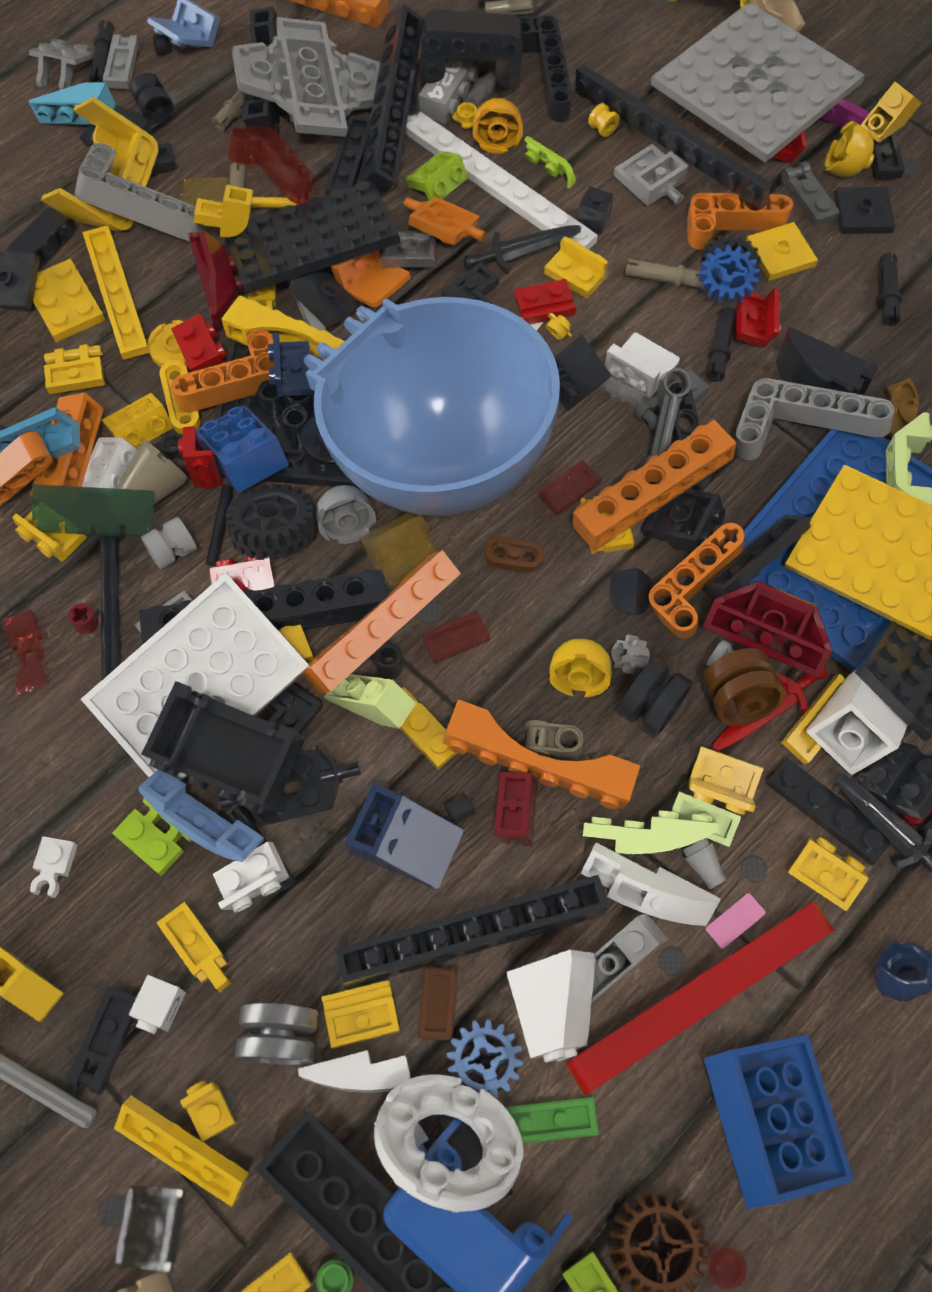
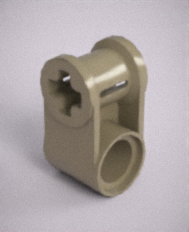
[524,720,583,761]

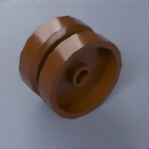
[703,648,785,726]

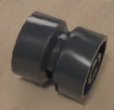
[130,73,174,123]

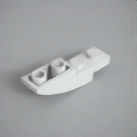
[581,843,720,926]

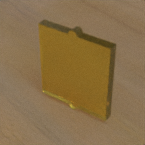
[180,177,229,206]

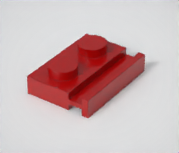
[514,279,576,325]

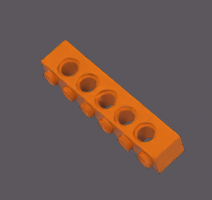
[573,420,737,552]

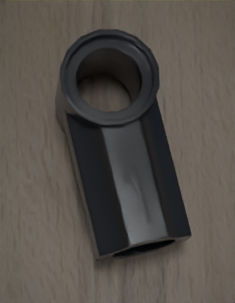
[369,639,403,679]

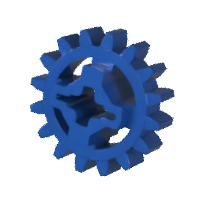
[699,245,760,305]

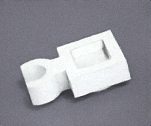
[30,836,78,898]

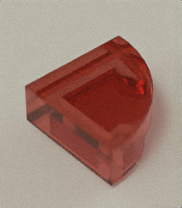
[15,655,49,696]

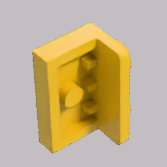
[12,501,87,562]

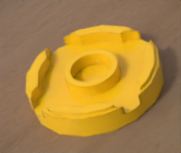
[148,320,188,367]

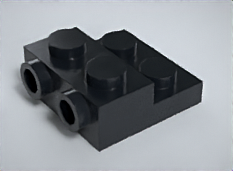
[642,489,725,553]
[857,742,932,820]

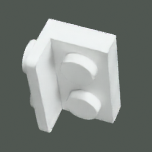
[81,437,137,498]
[213,842,289,913]

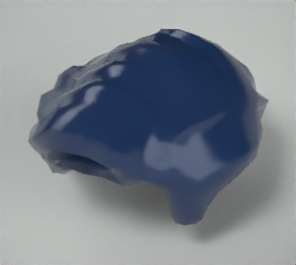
[874,940,932,1001]

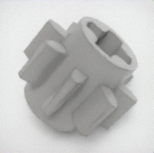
[611,634,650,675]

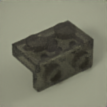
[115,1185,187,1272]

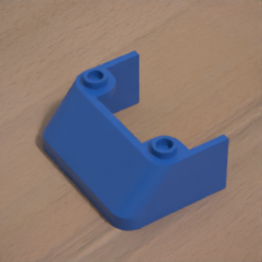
[383,1118,573,1292]

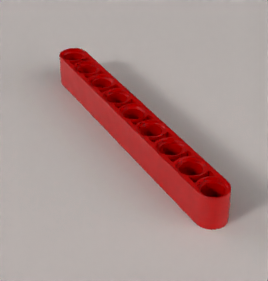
[566,901,835,1096]

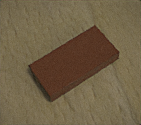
[418,967,458,1042]

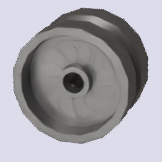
[235,1003,318,1065]

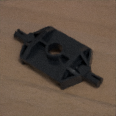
[219,745,361,826]

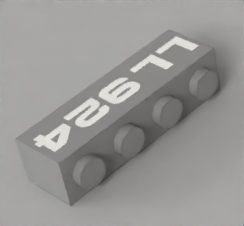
[419,58,487,124]

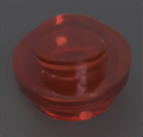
[709,1248,747,1289]

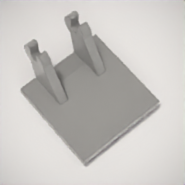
[29,39,94,90]

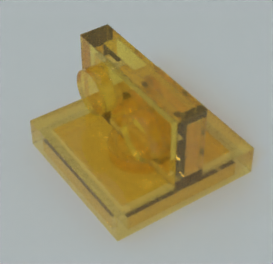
[359,513,437,588]

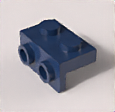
[268,333,312,397]

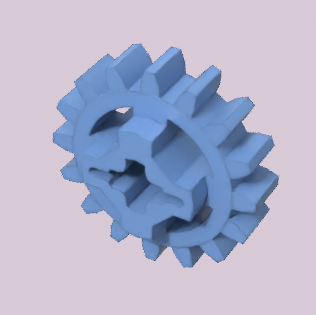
[447,1020,523,1099]

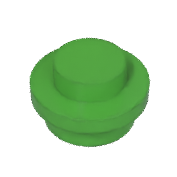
[316,1259,354,1292]

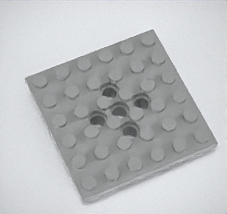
[651,2,865,163]

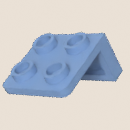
[147,0,221,49]

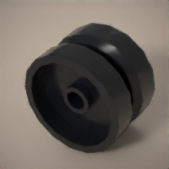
[617,657,694,739]

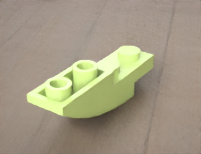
[583,811,719,854]

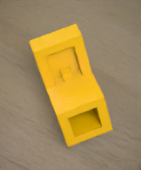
[194,185,253,237]

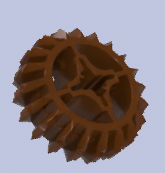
[608,1192,710,1292]

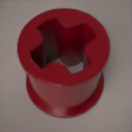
[68,603,99,634]

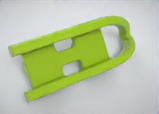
[524,136,576,189]

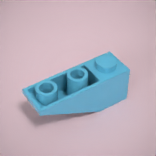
[29,83,116,124]

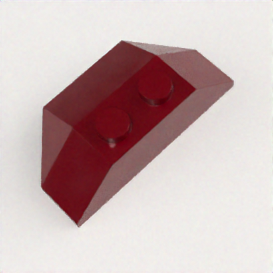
[188,230,243,332]
[703,580,832,678]

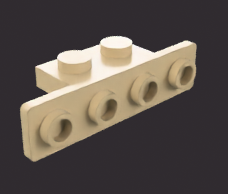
[751,0,805,32]

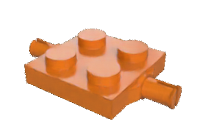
[403,196,486,245]

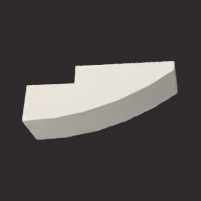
[298,1050,411,1093]

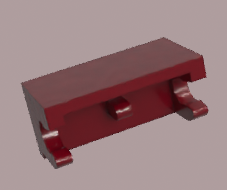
[494,772,538,846]

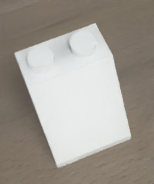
[806,670,908,775]
[507,950,596,1063]

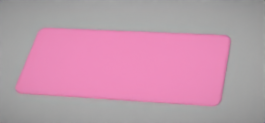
[706,893,766,949]

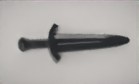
[464,225,581,274]
[835,773,932,873]

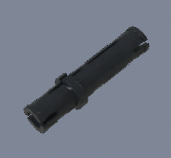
[89,20,115,83]
[879,253,902,326]
[707,307,736,382]

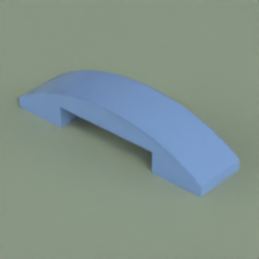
[138,770,264,862]

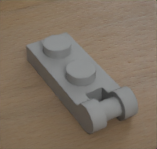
[103,34,141,89]

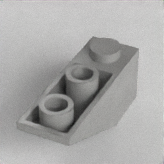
[591,914,669,1004]

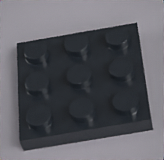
[855,621,932,742]

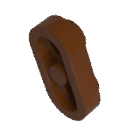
[485,536,544,573]

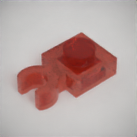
[2,609,44,666]

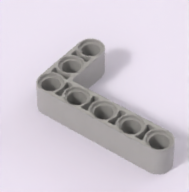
[74,143,206,242]
[736,378,894,460]

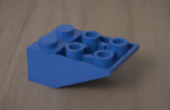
[196,405,289,493]

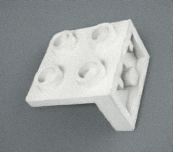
[605,333,680,398]

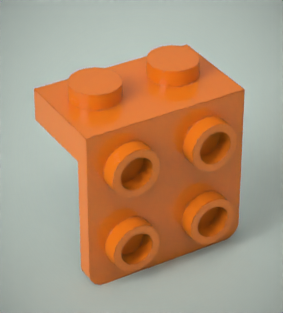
[331,250,411,307]

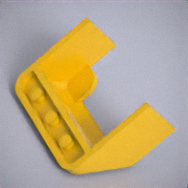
[41,97,158,232]

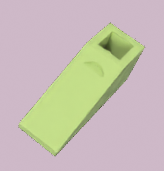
[324,674,416,729]

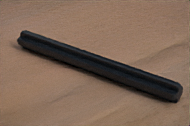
[100,523,120,681]

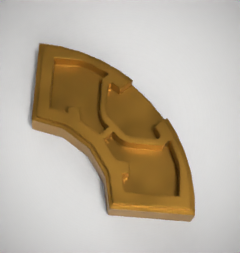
[884,378,919,442]

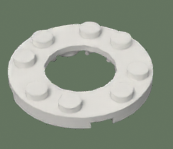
[374,1075,523,1212]

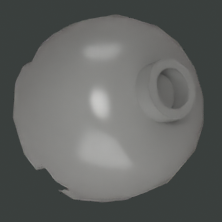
[316,485,376,544]

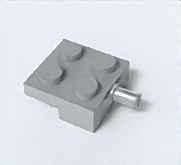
[613,144,689,206]

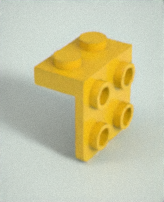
[689,746,763,815]

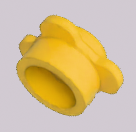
[452,102,477,129]
[546,313,572,340]

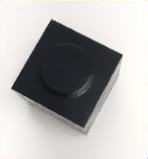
[578,186,614,235]

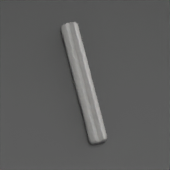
[0,1054,97,1128]

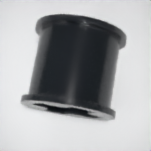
[443,793,476,826]

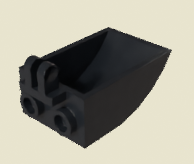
[776,327,877,395]

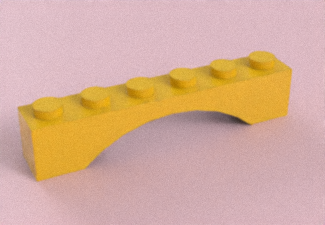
[222,295,345,361]

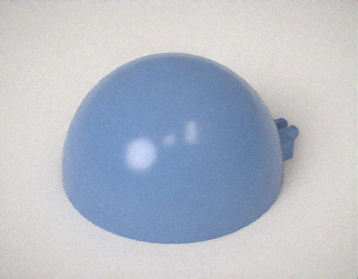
[304,297,560,516]

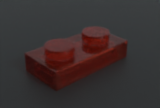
[422,611,490,664]

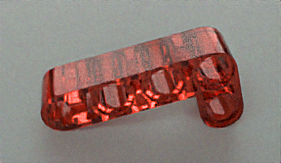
[228,126,314,204]

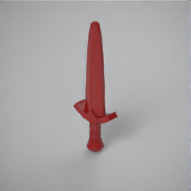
[712,666,827,751]

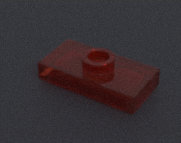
[538,460,601,516]

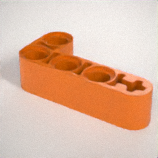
[687,193,793,250]
[171,330,274,412]
[0,432,53,506]
[649,523,745,639]

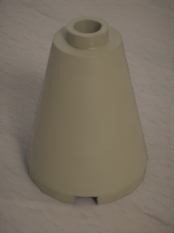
[108,439,189,521]

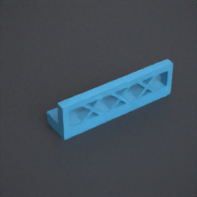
[0,407,80,459]

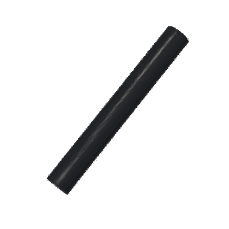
[206,485,233,567]

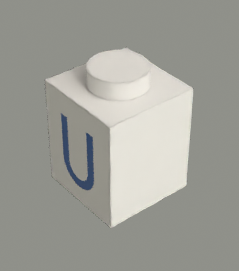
[129,975,186,1034]

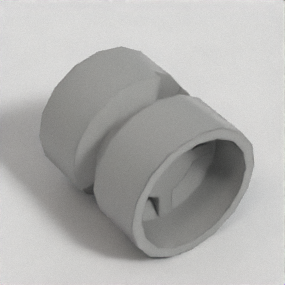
[141,516,197,570]

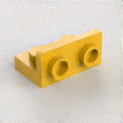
[544,236,608,299]
[102,393,173,449]
[788,836,869,911]

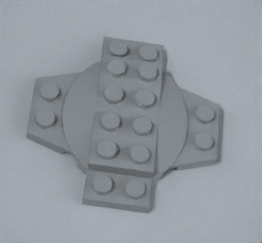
[232,17,380,137]

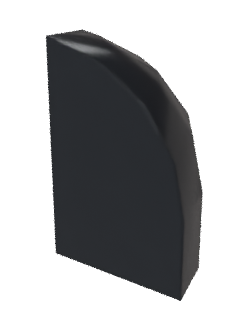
[610,568,652,615]

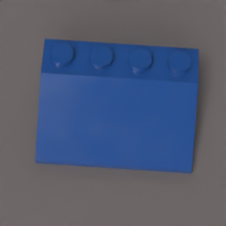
[704,1034,855,1209]

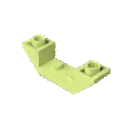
[886,412,932,505]

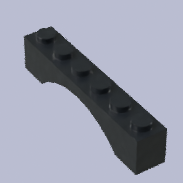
[243,6,279,142]

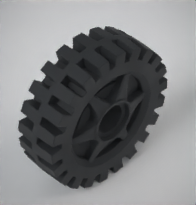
[226,484,317,560]

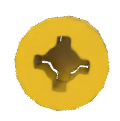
[588,103,620,137]

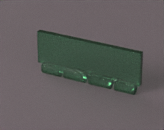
[32,484,155,537]

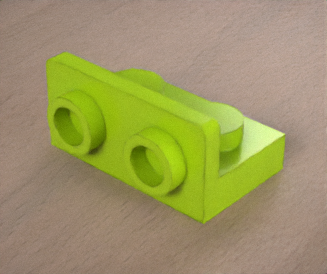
[406,151,468,201]

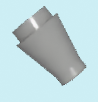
[683,838,726,889]

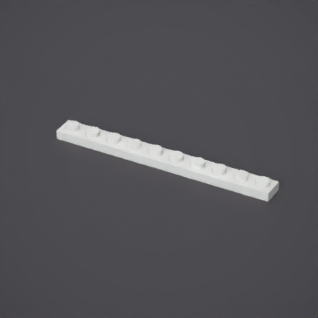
[405,112,598,250]

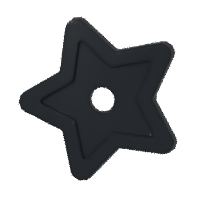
[154,431,184,460]

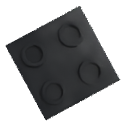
[554,334,612,411]

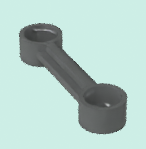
[639,368,691,483]

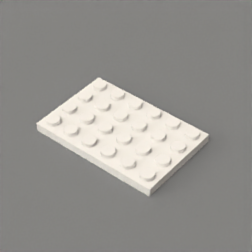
[81,573,309,781]

